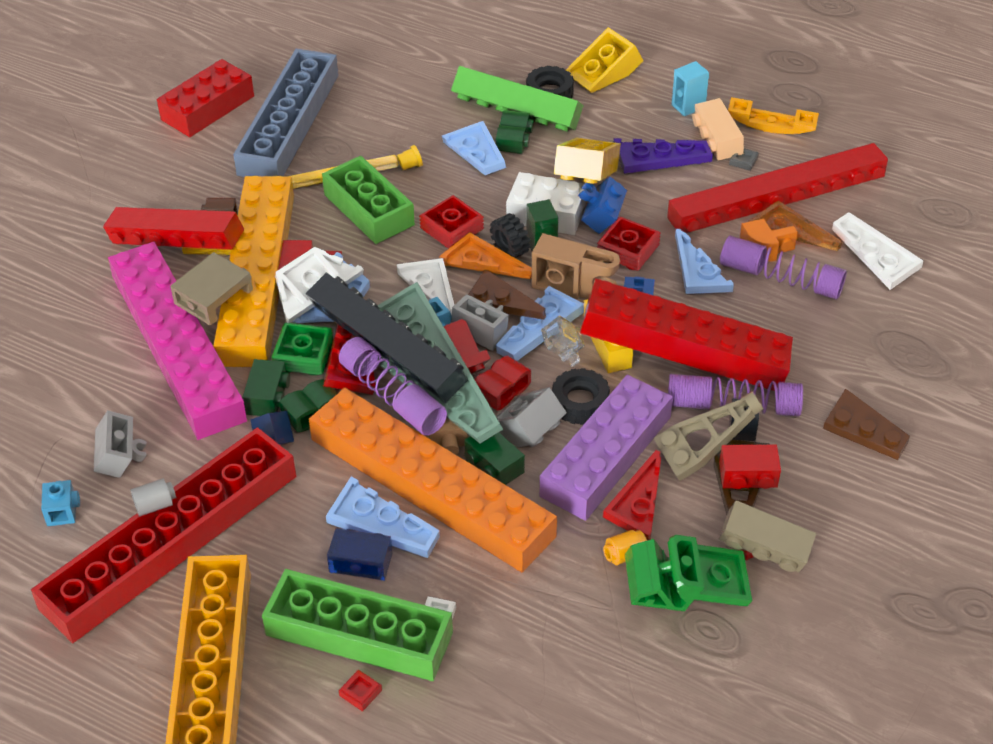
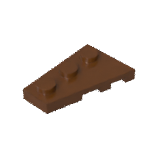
[823,389,910,460]

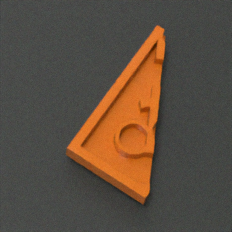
[439,232,532,279]

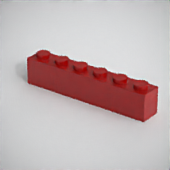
[103,207,244,250]

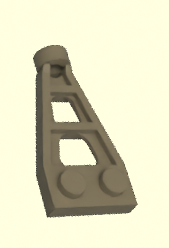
[653,391,764,481]

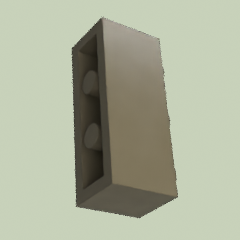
[719,500,816,572]

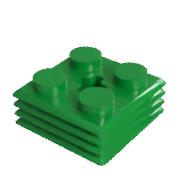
[271,323,334,375]

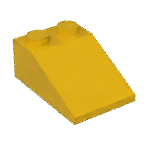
[566,27,644,93]

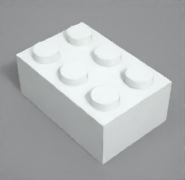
[506,172,586,235]

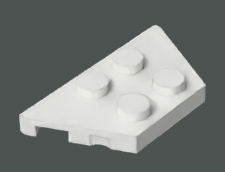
[275,247,364,323]

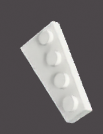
[832,212,923,290]

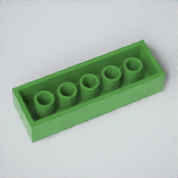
[262,569,453,681]

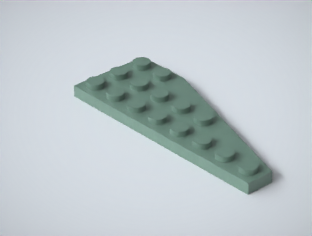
[377,282,503,443]

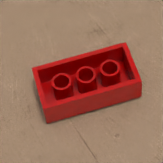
[157,59,254,138]

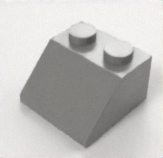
[496,387,566,447]

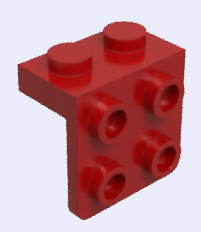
[444,319,490,374]

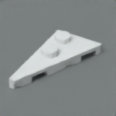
[397,258,454,323]

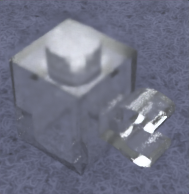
[541,315,585,367]

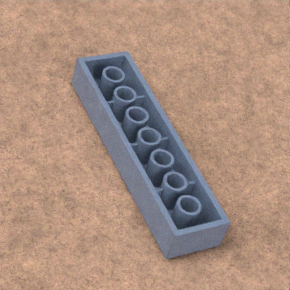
[233,48,338,177]

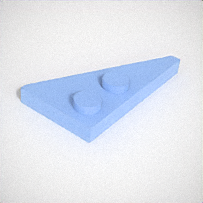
[675,229,734,294]

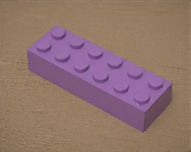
[539,375,673,521]

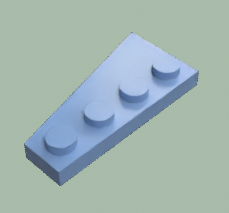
[326,476,440,558]

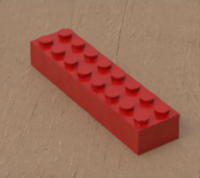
[580,278,793,391]

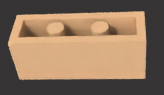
[692,98,744,161]

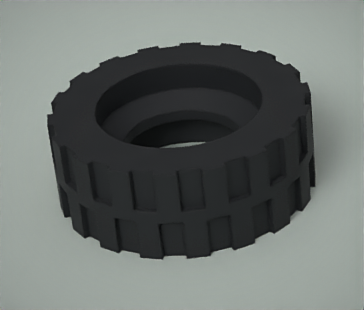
[526,66,574,99]
[552,368,610,425]

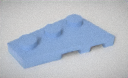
[442,121,506,175]

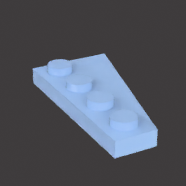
[496,286,584,361]

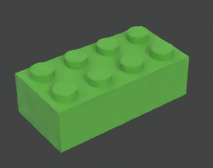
[322,156,415,244]

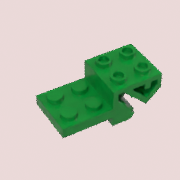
[625,535,752,611]

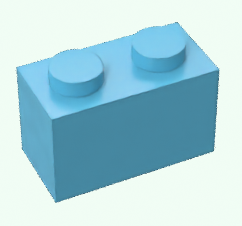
[671,61,709,116]

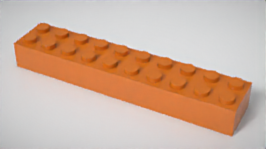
[309,388,557,573]

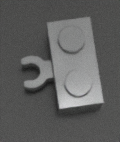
[451,294,508,351]
[94,410,147,478]

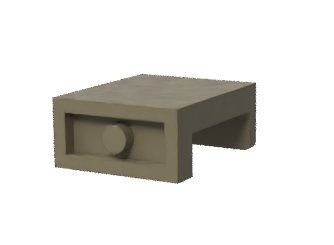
[170,252,253,326]

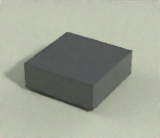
[729,148,759,171]

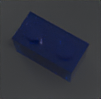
[327,528,393,581]

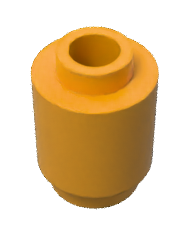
[603,530,647,565]

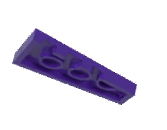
[613,138,713,173]

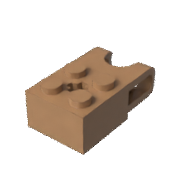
[532,233,620,300]

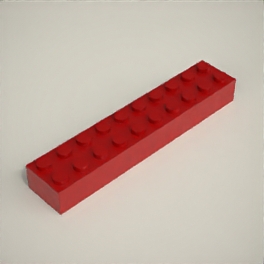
[31,427,297,643]

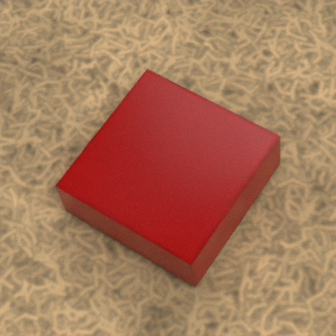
[339,669,382,712]

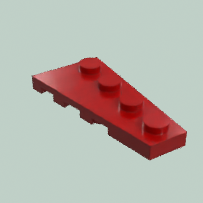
[323,324,376,395]

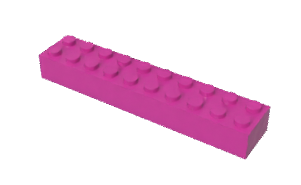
[108,242,247,440]

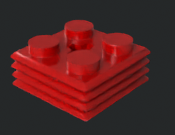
[419,195,484,249]
[597,217,661,271]

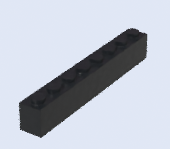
[305,272,468,403]

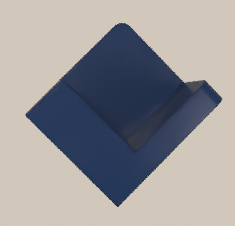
[250,411,294,445]

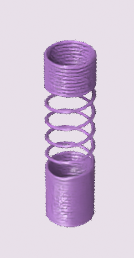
[720,235,847,300]
[339,337,447,436]
[668,374,803,417]

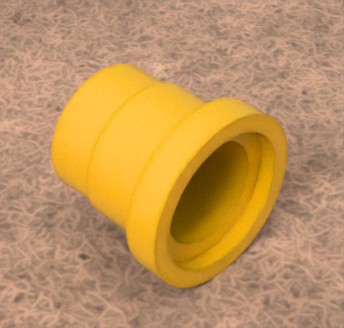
[397,145,423,171]

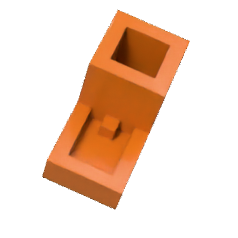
[740,218,798,262]

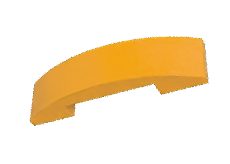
[728,97,819,134]

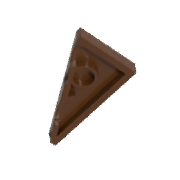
[468,270,546,320]

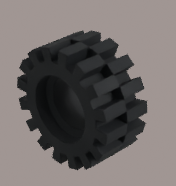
[490,213,530,258]

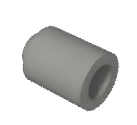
[130,478,176,517]

